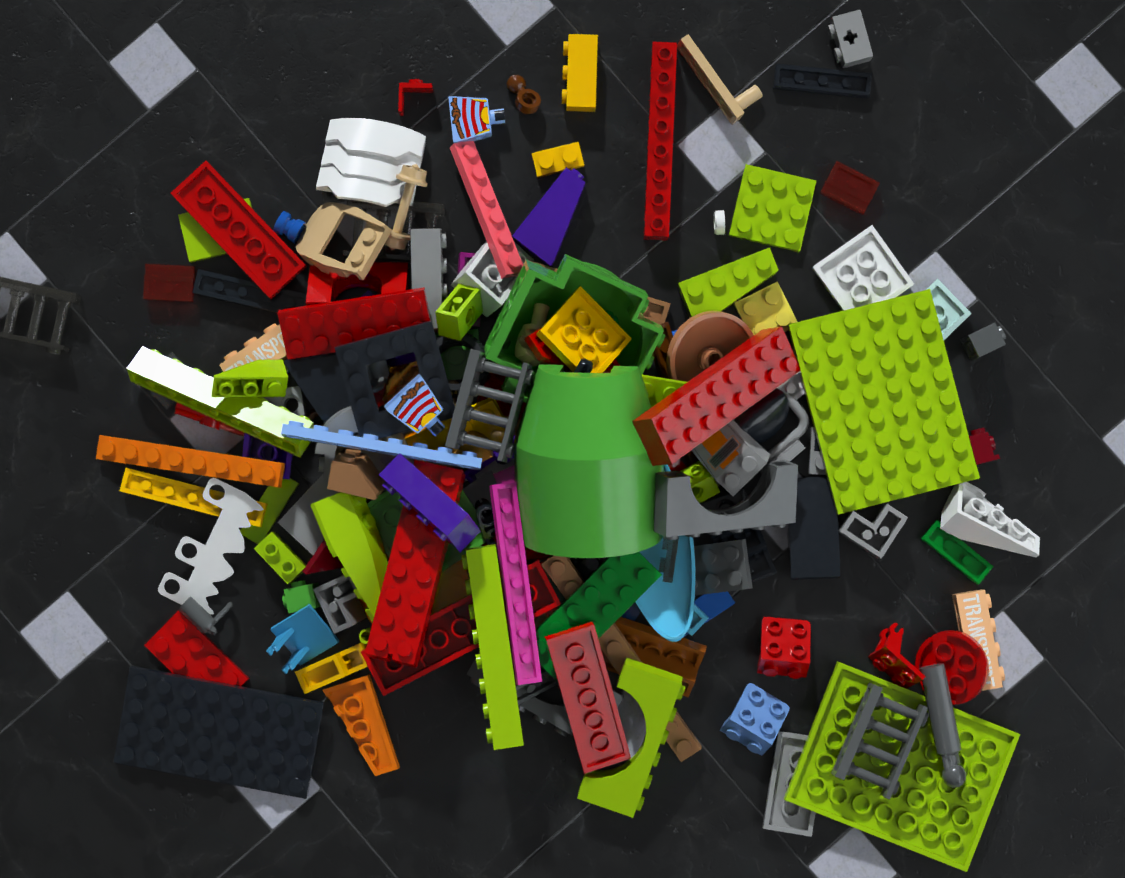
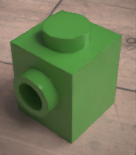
[282,580,321,613]

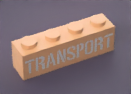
[219,323,287,372]
[952,589,1005,691]

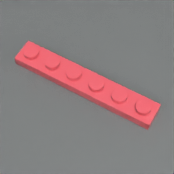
[450,141,523,279]

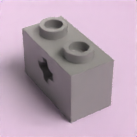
[827,10,873,68]

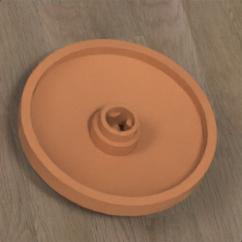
[666,311,754,382]

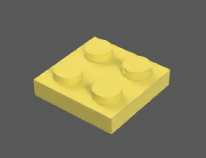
[734,281,798,335]

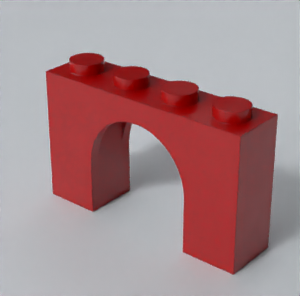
[306,262,409,306]

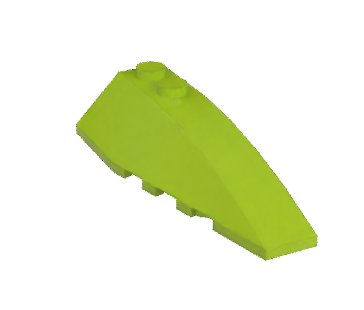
[310,492,388,623]

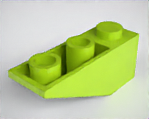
[211,360,288,397]

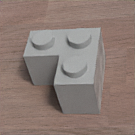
[838,504,908,559]
[313,575,367,634]

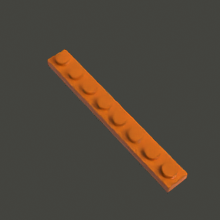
[96,435,285,488]

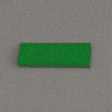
[920,520,994,585]

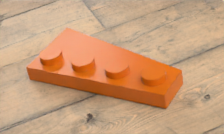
[322,674,400,776]

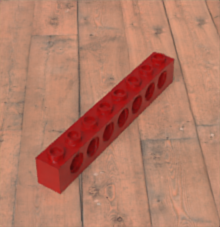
[644,42,677,241]

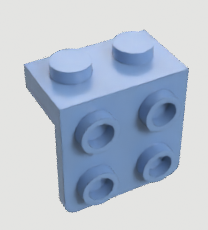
[720,683,790,756]

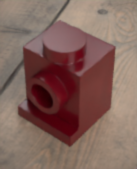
[969,427,1000,465]

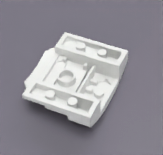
[316,118,426,207]

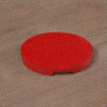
[915,630,989,705]

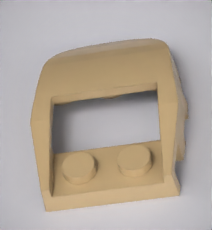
[296,202,392,280]

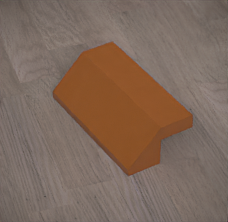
[601,617,707,698]

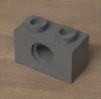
[960,323,1006,361]

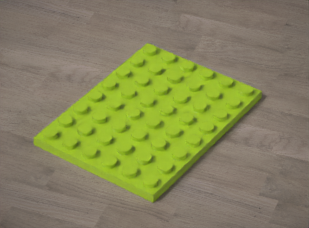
[787,289,980,515]
[784,661,1020,872]

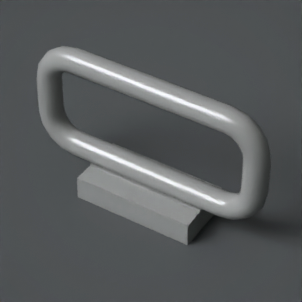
[759,394,809,474]

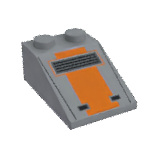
[691,420,770,496]

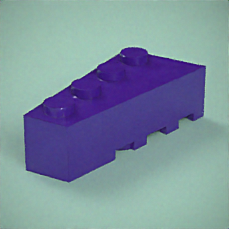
[379,453,481,553]

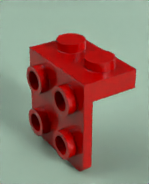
[757,617,811,679]

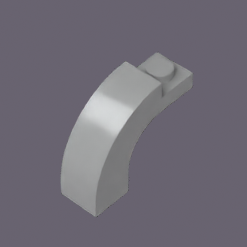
[315,405,378,479]

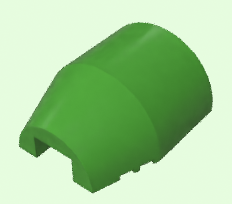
[514,364,664,558]

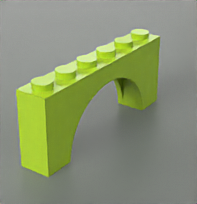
[577,657,685,818]

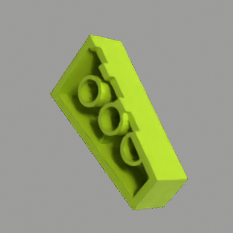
[677,248,778,318]

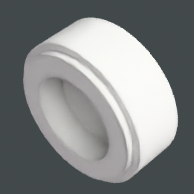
[714,210,725,235]

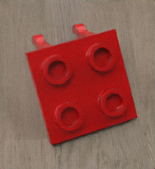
[868,623,926,689]

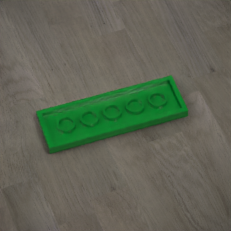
[536,552,662,681]

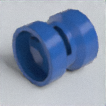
[273,211,306,244]

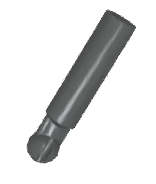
[920,664,967,788]

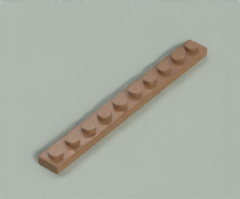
[541,555,702,762]

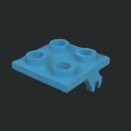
[266,604,339,674]

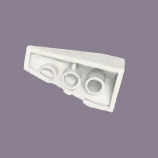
[940,482,1040,557]

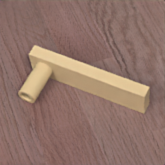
[677,34,763,125]

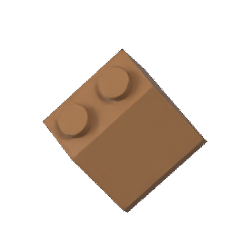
[327,448,384,500]

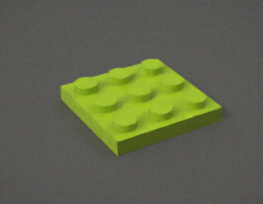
[729,164,816,252]

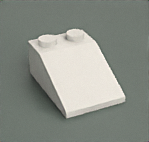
[451,241,534,317]

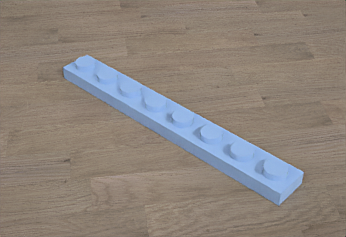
[281,421,482,470]

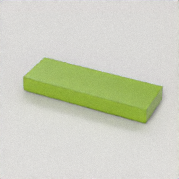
[240,478,299,544]

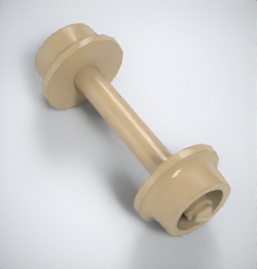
[384,164,428,250]

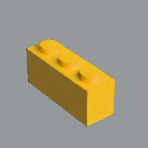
[562,34,598,112]

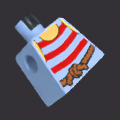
[448,96,505,143]
[384,374,445,436]

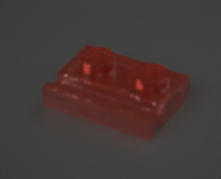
[820,161,880,215]
[143,264,195,302]

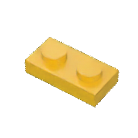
[532,142,584,178]

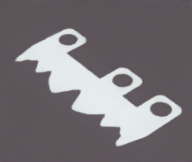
[158,478,264,614]

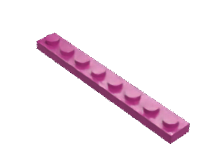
[489,482,542,685]

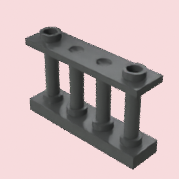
[445,349,534,462]
[831,682,929,800]

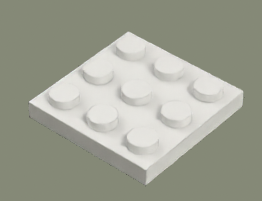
[812,225,914,311]

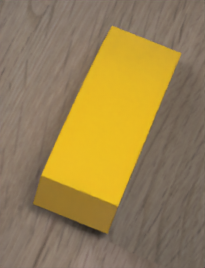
[295,642,368,694]

